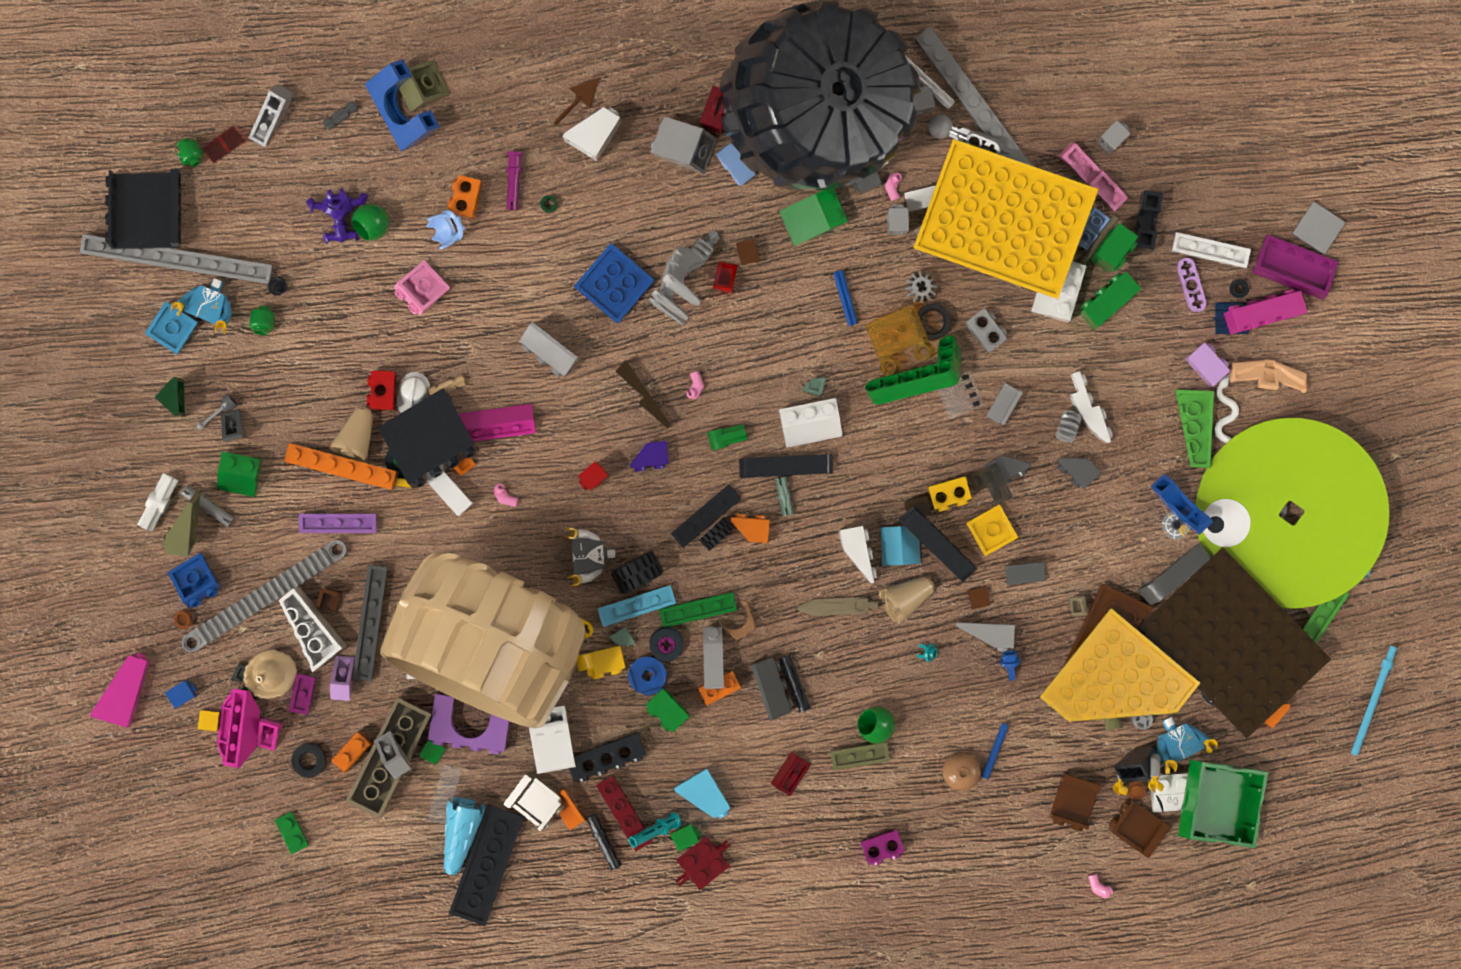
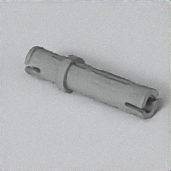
[180,485,235,528]

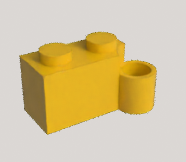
[576,645,626,680]

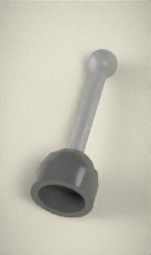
[197,394,238,430]

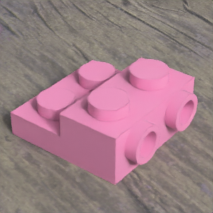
[394,260,450,316]

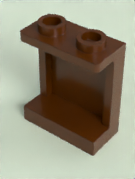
[1108,799,1170,858]

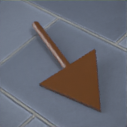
[554,78,599,125]

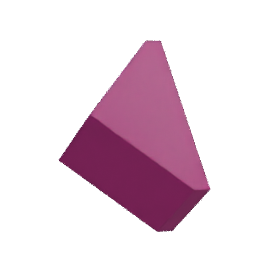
[256,717,284,751]

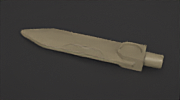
[797,597,878,616]

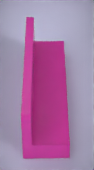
[459,404,536,441]

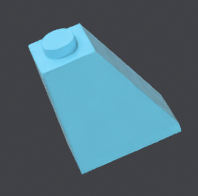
[674,768,731,819]

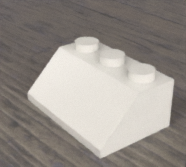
[1031,262,1086,323]
[779,398,842,448]

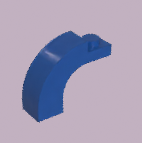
[1151,474,1213,535]

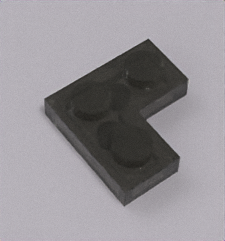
[967,463,1013,504]

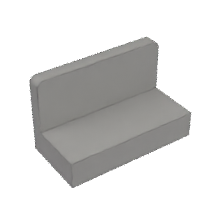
[986,383,1023,426]

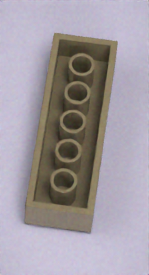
[345,696,432,818]

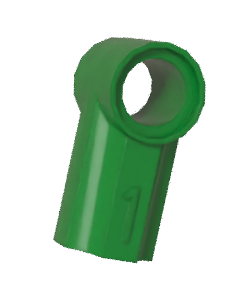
[707,424,747,451]

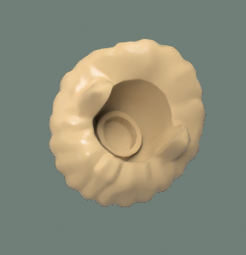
[243,650,297,699]

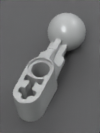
[928,114,1004,155]

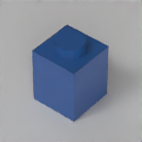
[165,680,198,709]

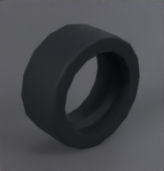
[914,303,951,340]

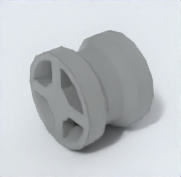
[1132,715,1153,730]

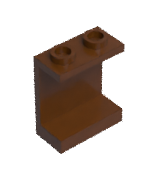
[1049,773,1102,832]

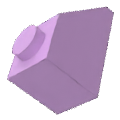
[330,655,355,701]

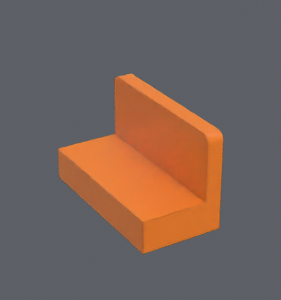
[558,787,586,830]

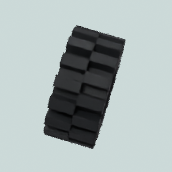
[699,517,734,551]

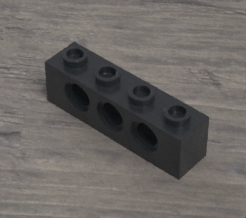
[569,732,646,783]

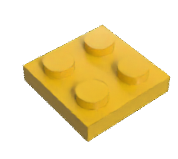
[966,504,1018,556]

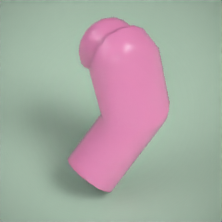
[885,172,902,201]
[686,371,704,399]
[494,483,518,507]
[1088,873,1113,898]

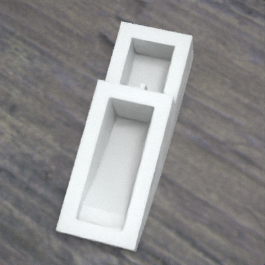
[427,471,474,517]

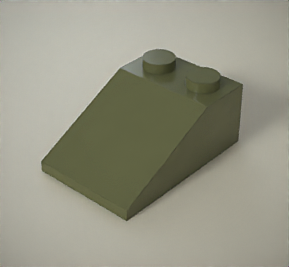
[162,489,201,557]

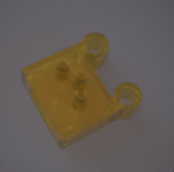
[865,305,935,376]

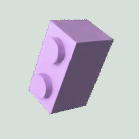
[1185,342,1230,387]

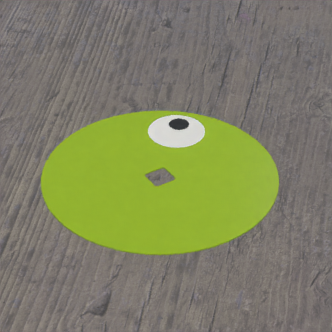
[1196,418,1389,609]

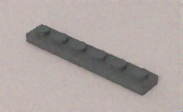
[352,565,388,682]

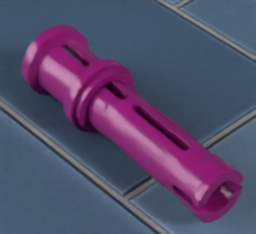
[506,151,524,210]

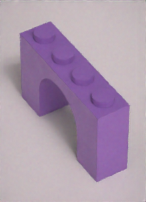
[428,693,510,754]

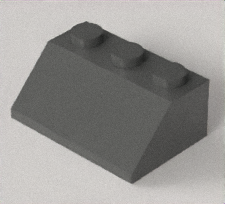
[751,657,793,721]

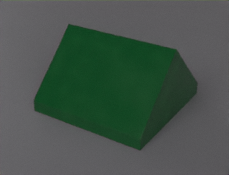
[155,377,185,417]

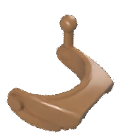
[717,600,756,641]

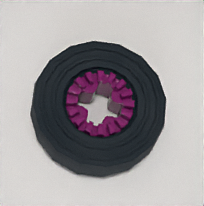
[649,627,683,661]

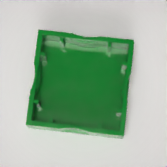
[1178,759,1268,848]

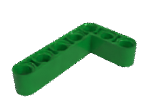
[865,335,962,405]

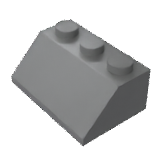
[519,322,580,378]

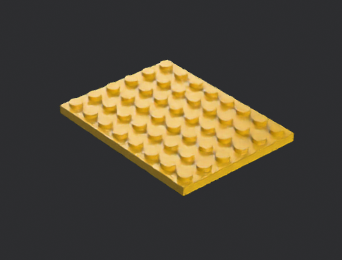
[913,139,1099,300]

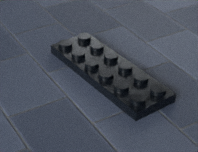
[449,804,524,926]

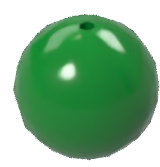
[351,203,390,241]
[857,706,896,744]

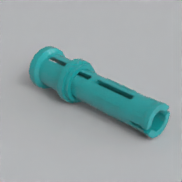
[628,812,681,848]

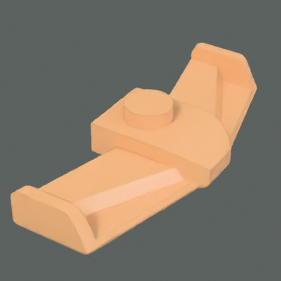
[1230,359,1307,393]

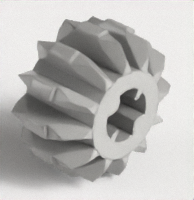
[905,271,938,304]
[1056,410,1082,443]

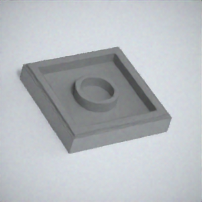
[1292,202,1346,255]

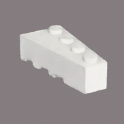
[279,586,347,672]

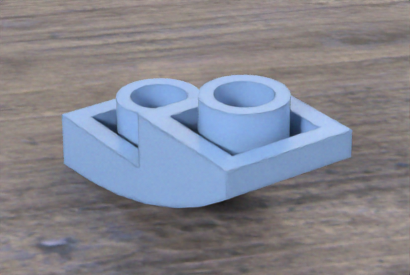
[715,143,755,186]
[1079,207,1110,250]

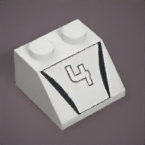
[1150,771,1188,812]

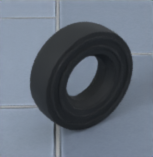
[291,743,326,778]

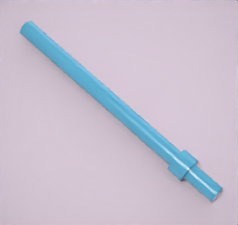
[1351,646,1397,756]

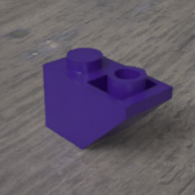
[630,441,669,472]

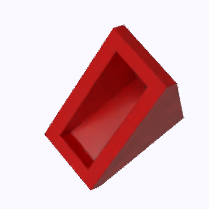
[713,261,738,294]

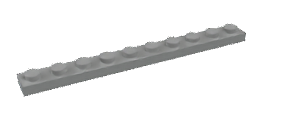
[915,27,1032,166]
[80,234,273,284]

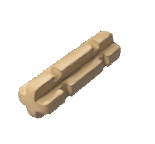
[428,376,466,396]

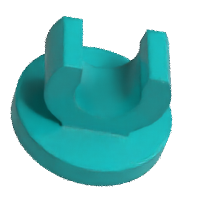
[917,643,938,662]

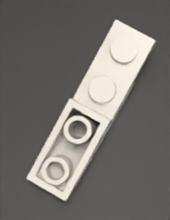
[1069,371,1113,444]

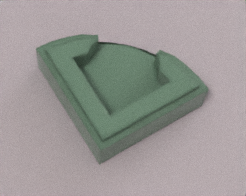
[802,377,827,397]
[609,627,635,646]

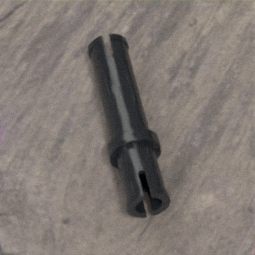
[779,654,811,713]
[586,813,622,871]

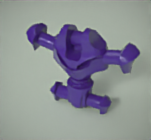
[306,189,369,244]

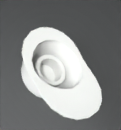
[397,372,430,413]

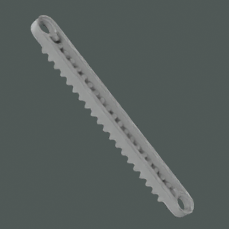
[182,540,348,652]

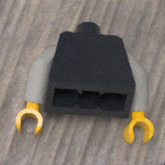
[1113,745,1164,795]

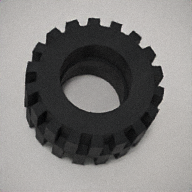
[611,551,664,594]

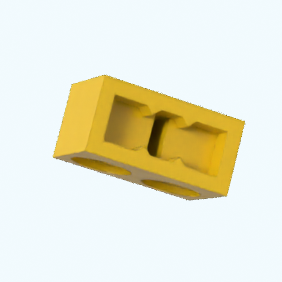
[927,477,972,512]

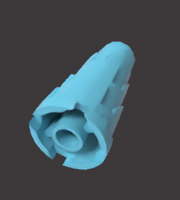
[443,797,485,875]

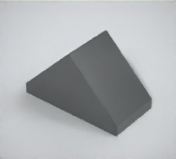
[221,409,246,442]

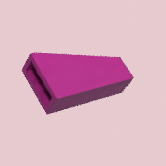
[90,652,151,727]

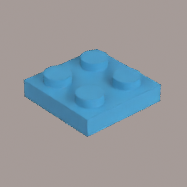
[145,301,199,355]

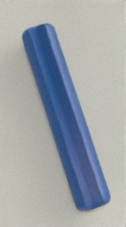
[833,270,858,326]

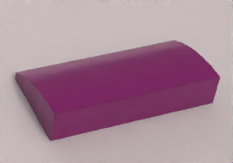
[1252,234,1338,300]

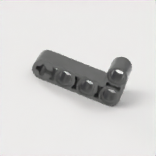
[1138,543,1211,605]

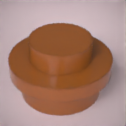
[174,610,193,629]
[1127,781,1146,800]

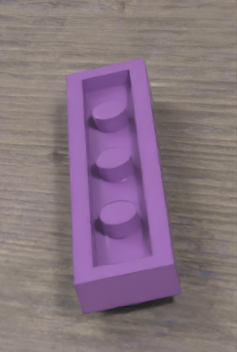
[299,514,377,533]

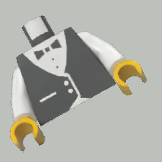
[564,527,616,587]

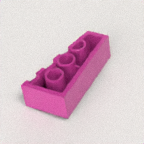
[1224,289,1307,335]

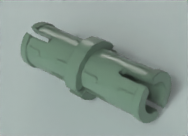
[775,476,794,516]

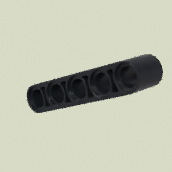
[739,454,833,478]
[899,505,977,582]

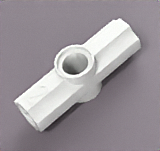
[137,473,179,532]

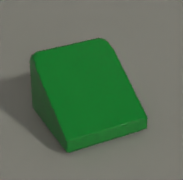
[419,740,446,765]

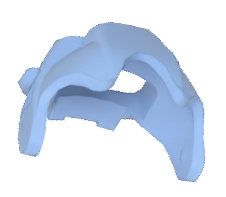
[427,210,466,249]

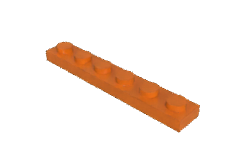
[284,443,398,490]

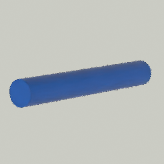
[981,723,1009,779]

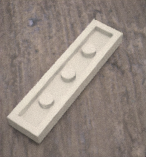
[1171,232,1251,269]

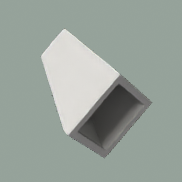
[563,107,621,161]

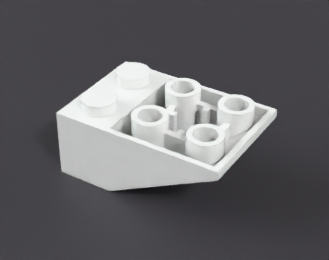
[839,526,877,583]
[529,705,575,774]

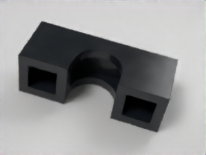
[1134,190,1163,252]

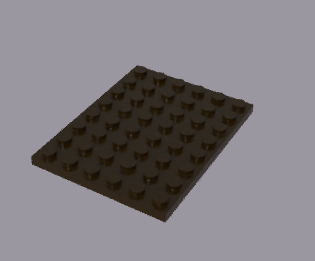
[1139,547,1331,739]

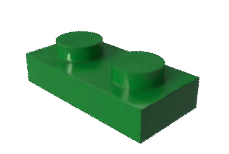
[274,811,309,855]

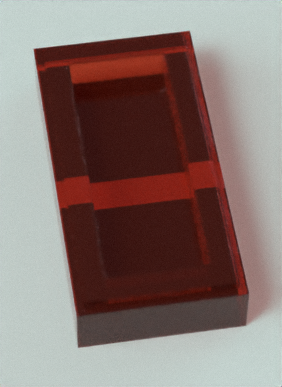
[202,126,245,164]

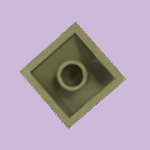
[399,60,450,112]

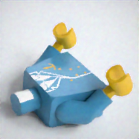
[170,278,232,334]
[1156,716,1218,774]

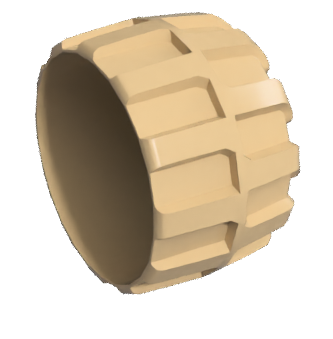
[380,552,585,728]

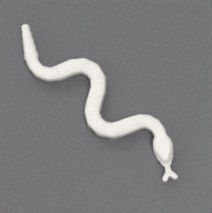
[1214,374,1239,443]

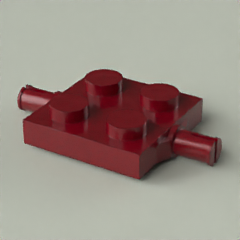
[675,836,731,890]

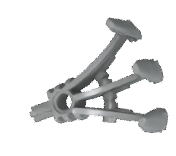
[648,231,720,325]

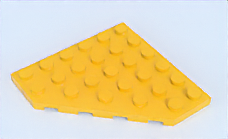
[1040,609,1200,722]

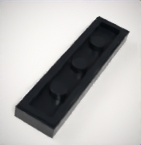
[671,484,741,548]

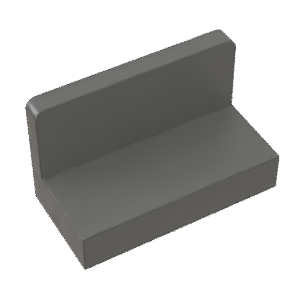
[1005,562,1046,585]

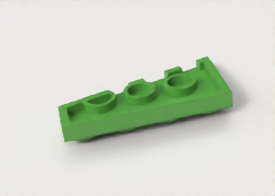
[1175,390,1214,468]

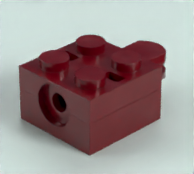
[700,86,724,135]

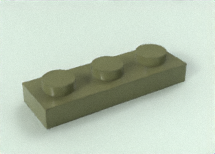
[830,742,890,771]

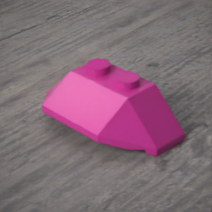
[217,688,260,768]

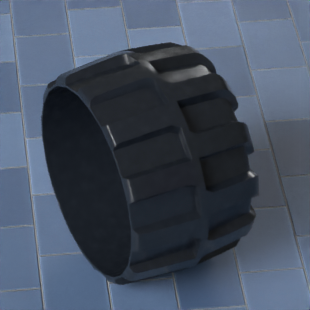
[719,0,921,190]

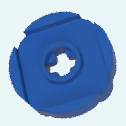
[628,656,667,695]

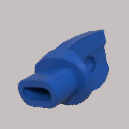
[1000,650,1021,681]

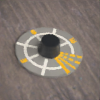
[1162,512,1190,539]

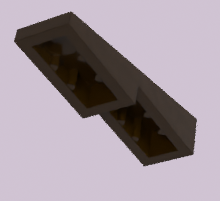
[615,360,671,429]

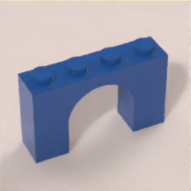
[365,59,440,151]

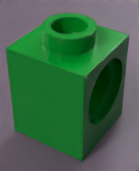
[670,823,701,852]

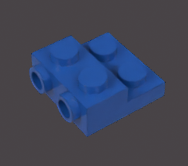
[167,553,221,608]

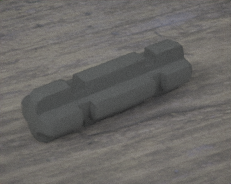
[323,101,357,130]

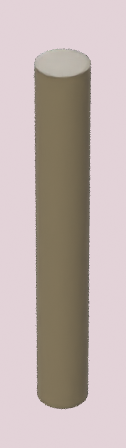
[1079,215,1119,265]

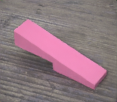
[1058,143,1128,211]

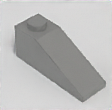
[248,84,295,147]
[955,622,1015,652]
[703,627,724,689]

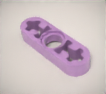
[1176,258,1206,312]

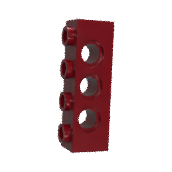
[596,774,652,852]

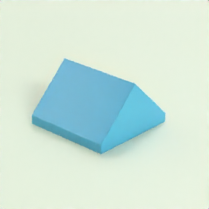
[880,526,921,566]

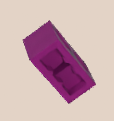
[860,828,904,866]

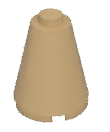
[330,407,374,462]
[879,577,934,624]

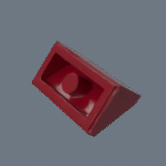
[771,752,811,796]

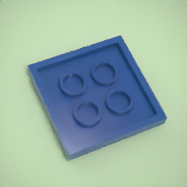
[574,243,655,324]

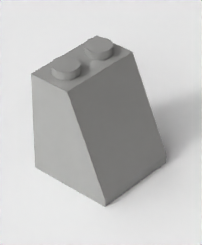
[650,116,718,175]

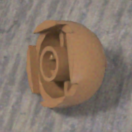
[942,752,981,791]

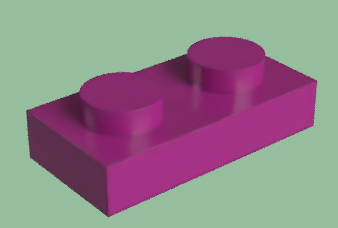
[289,673,317,715]

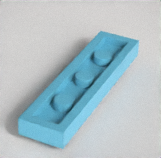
[597,585,676,627]

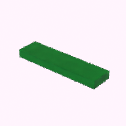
[659,592,738,627]

